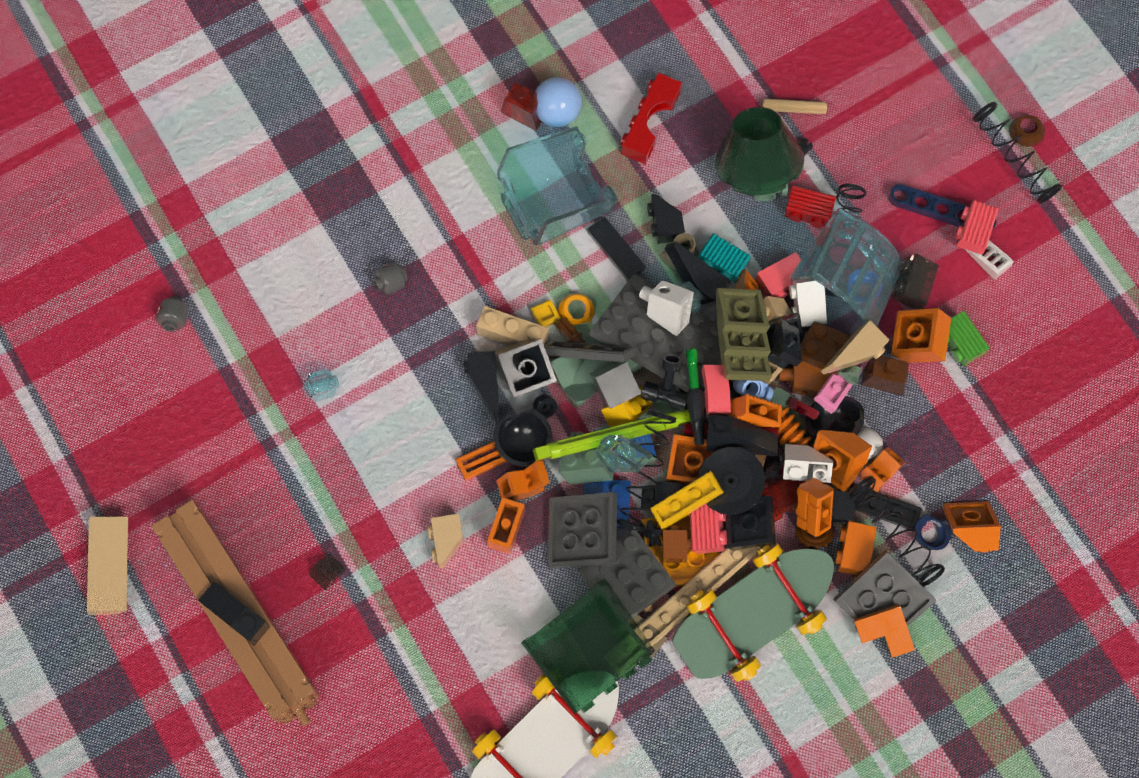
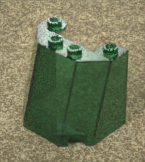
[521,579,655,714]

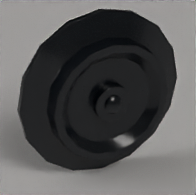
[698,447,766,515]

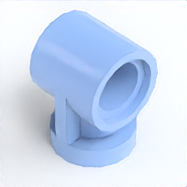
[733,380,774,401]

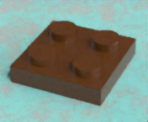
[801,321,851,376]

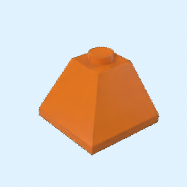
[813,430,872,492]
[942,501,1001,552]

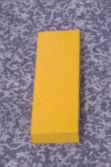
[650,471,724,530]

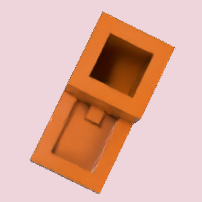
[860,447,906,492]
[496,461,550,501]

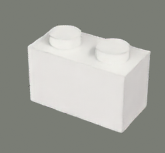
[789,274,827,327]

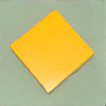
[531,299,561,327]

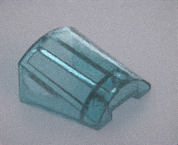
[789,208,903,334]

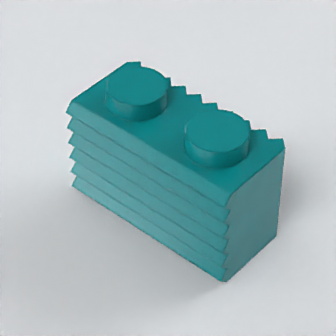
[698,233,751,284]

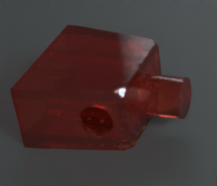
[501,83,542,131]

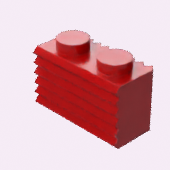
[784,185,836,228]

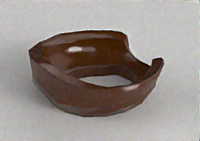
[1009,115,1045,147]

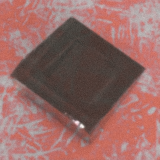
[309,554,346,590]

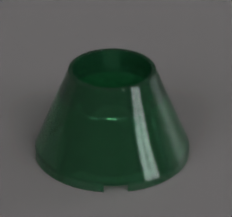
[715,107,804,195]

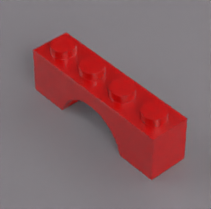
[620,73,682,165]

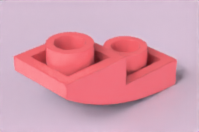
[701,365,731,415]

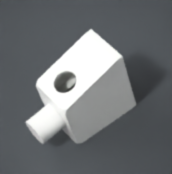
[639,281,694,336]

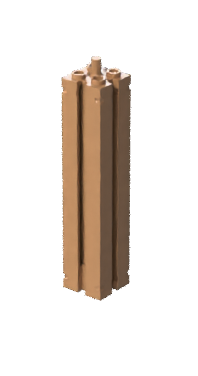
[151,500,321,727]

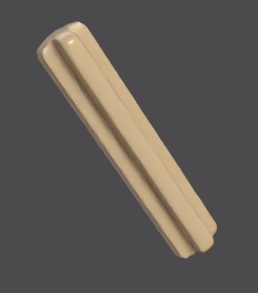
[762,98,827,114]

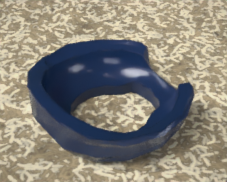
[914,514,951,550]

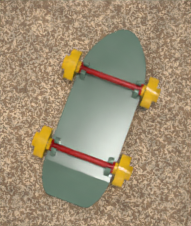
[672,543,834,682]

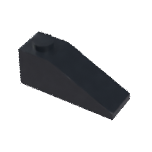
[664,241,729,304]
[464,351,500,423]
[706,415,778,456]
[198,582,270,646]

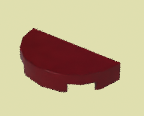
[787,397,820,419]

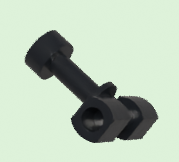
[641,354,687,412]

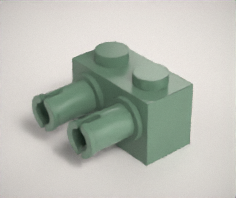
[559,429,615,485]

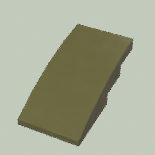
[716,288,772,381]

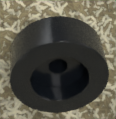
[533,394,557,419]

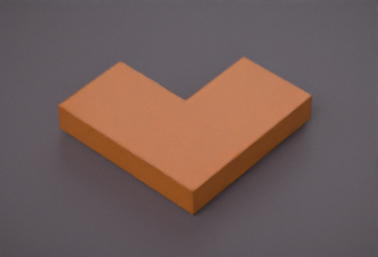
[853,604,915,658]

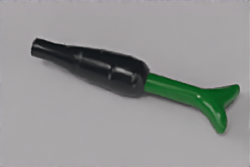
[686,347,705,446]

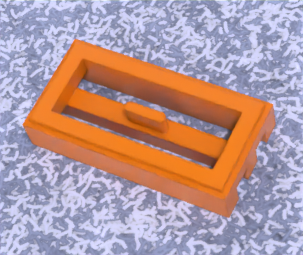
[455,441,507,481]

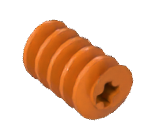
[777,407,814,447]

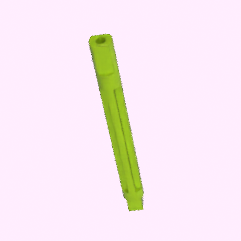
[533,410,690,461]

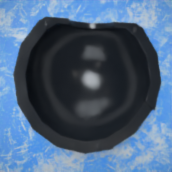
[805,396,864,439]
[493,409,553,467]

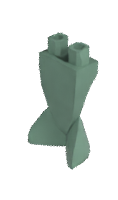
[550,342,644,409]

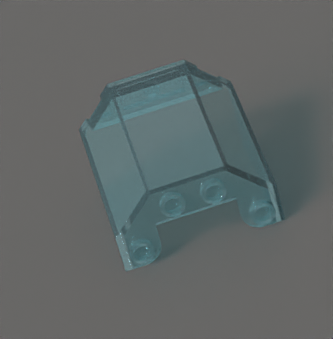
[497,126,618,246]

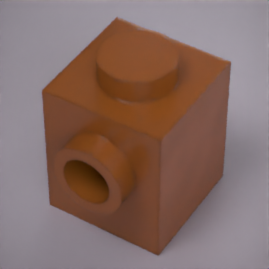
[662,526,692,563]

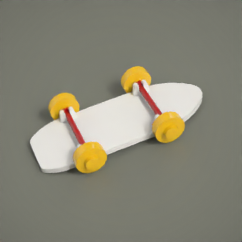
[470,671,619,778]

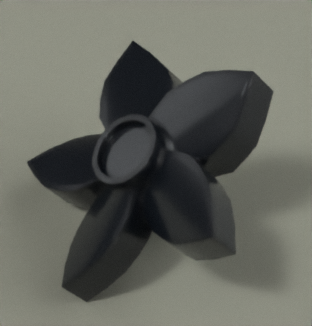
[642,520,663,548]

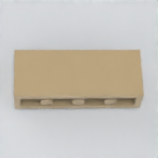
[87,517,128,615]

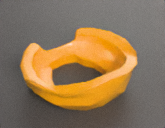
[558,293,595,325]

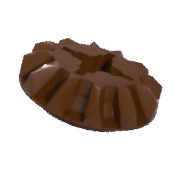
[795,526,833,550]

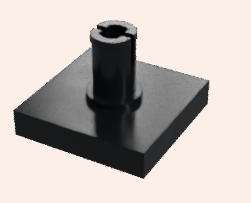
[726,495,776,550]

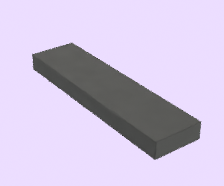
[544,341,635,362]

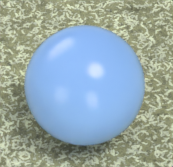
[533,77,582,127]

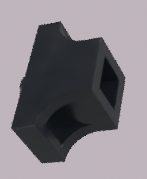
[768,319,802,369]

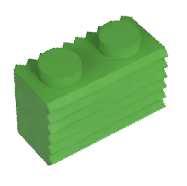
[948,311,990,367]

